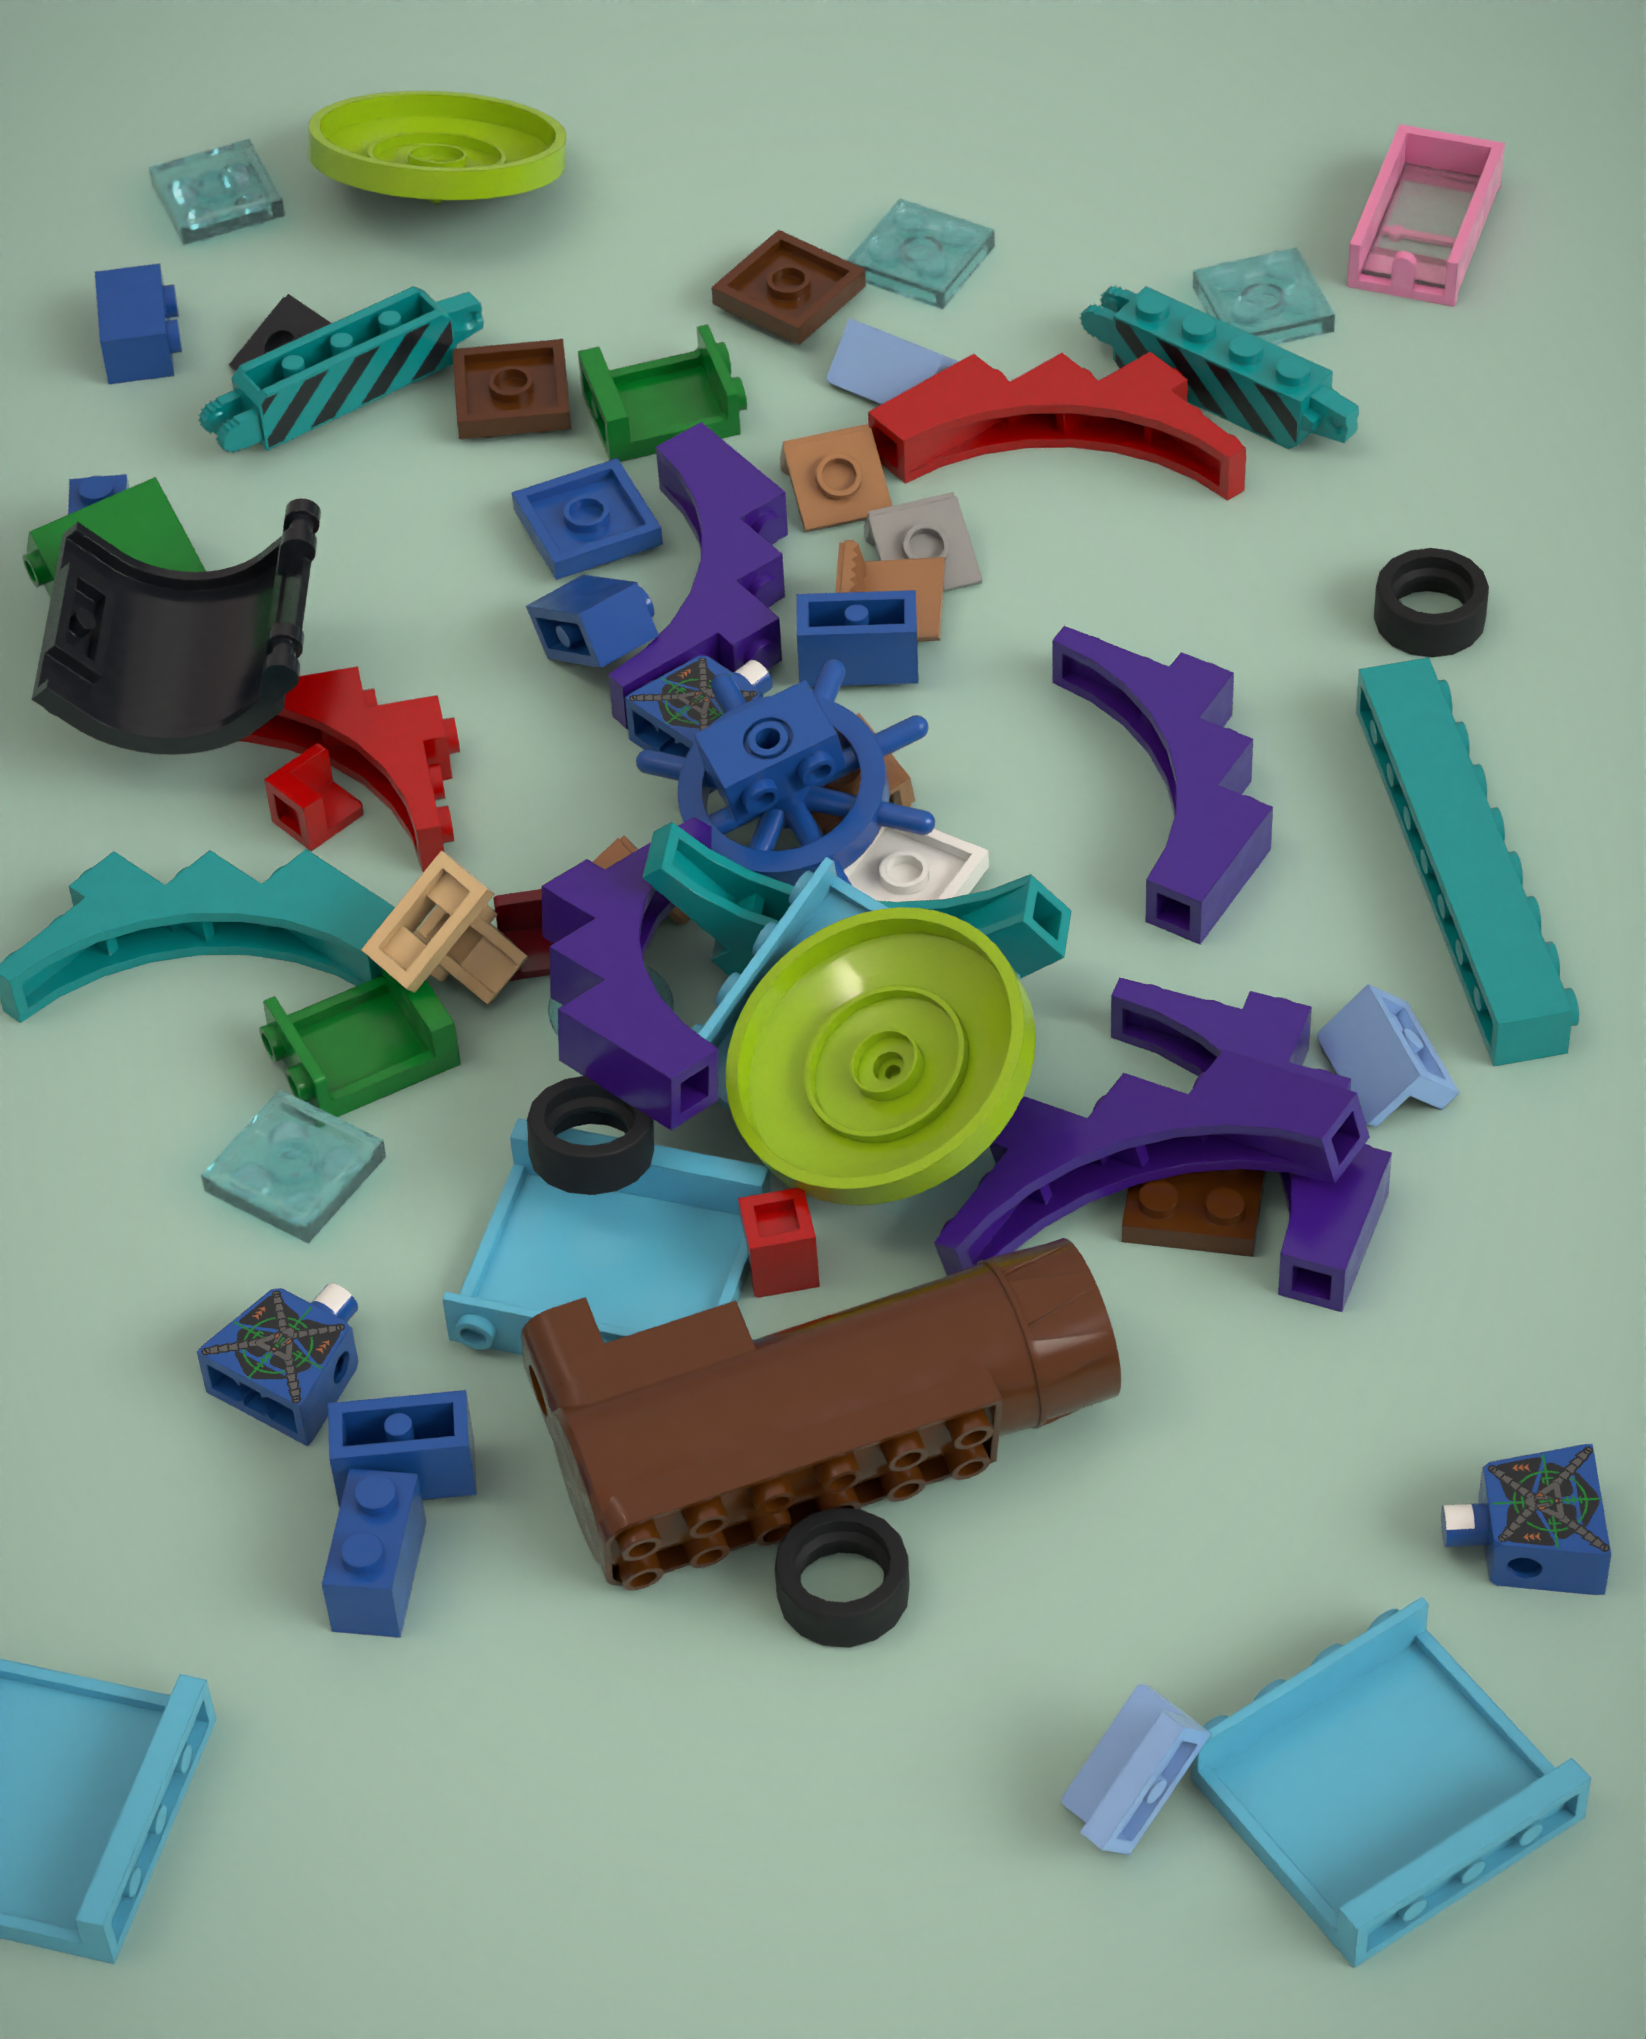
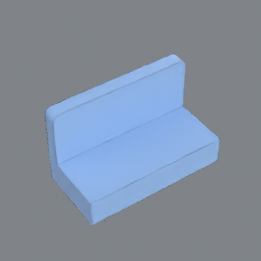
[826,318,959,404]
[1317,984,1460,1127]
[1062,1684,1211,1855]

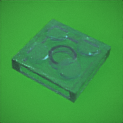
[149,138,285,245]
[847,199,995,309]
[1193,247,1335,345]
[201,1090,386,1244]

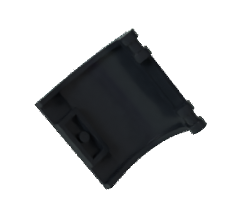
[32,498,321,755]

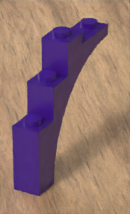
[608,422,788,729]
[1052,626,1273,945]
[541,817,718,1131]
[1111,977,1392,1312]
[934,1049,1370,1276]

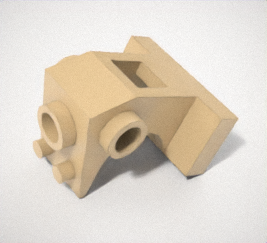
[361,851,528,1005]

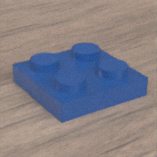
[512,458,663,580]

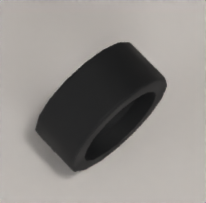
[1374,548,1489,657]
[527,1076,654,1195]
[775,1508,910,1647]

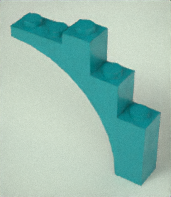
[643,822,1072,979]
[0,849,395,1023]

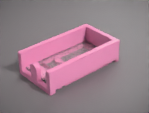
[1347,124,1505,307]

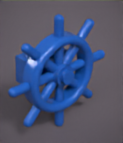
[636,659,935,886]

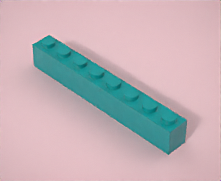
[1356,657,1579,1067]

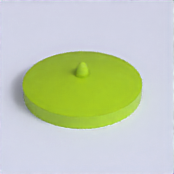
[308,91,566,205]
[726,907,1036,1205]

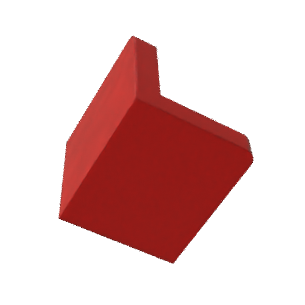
[264,743,364,851]
[738,1187,820,1298]

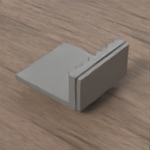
[864,492,983,592]

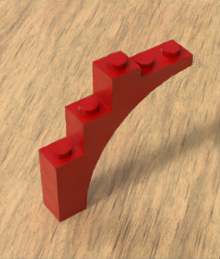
[868,352,1246,501]
[237,666,460,872]

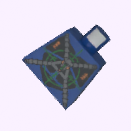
[625,656,773,794]
[197,1283,358,1446]
[1441,1444,1611,1595]

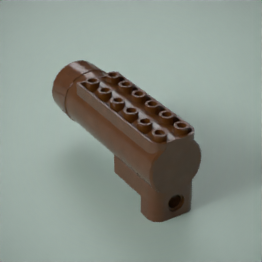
[521,1238,1121,1591]

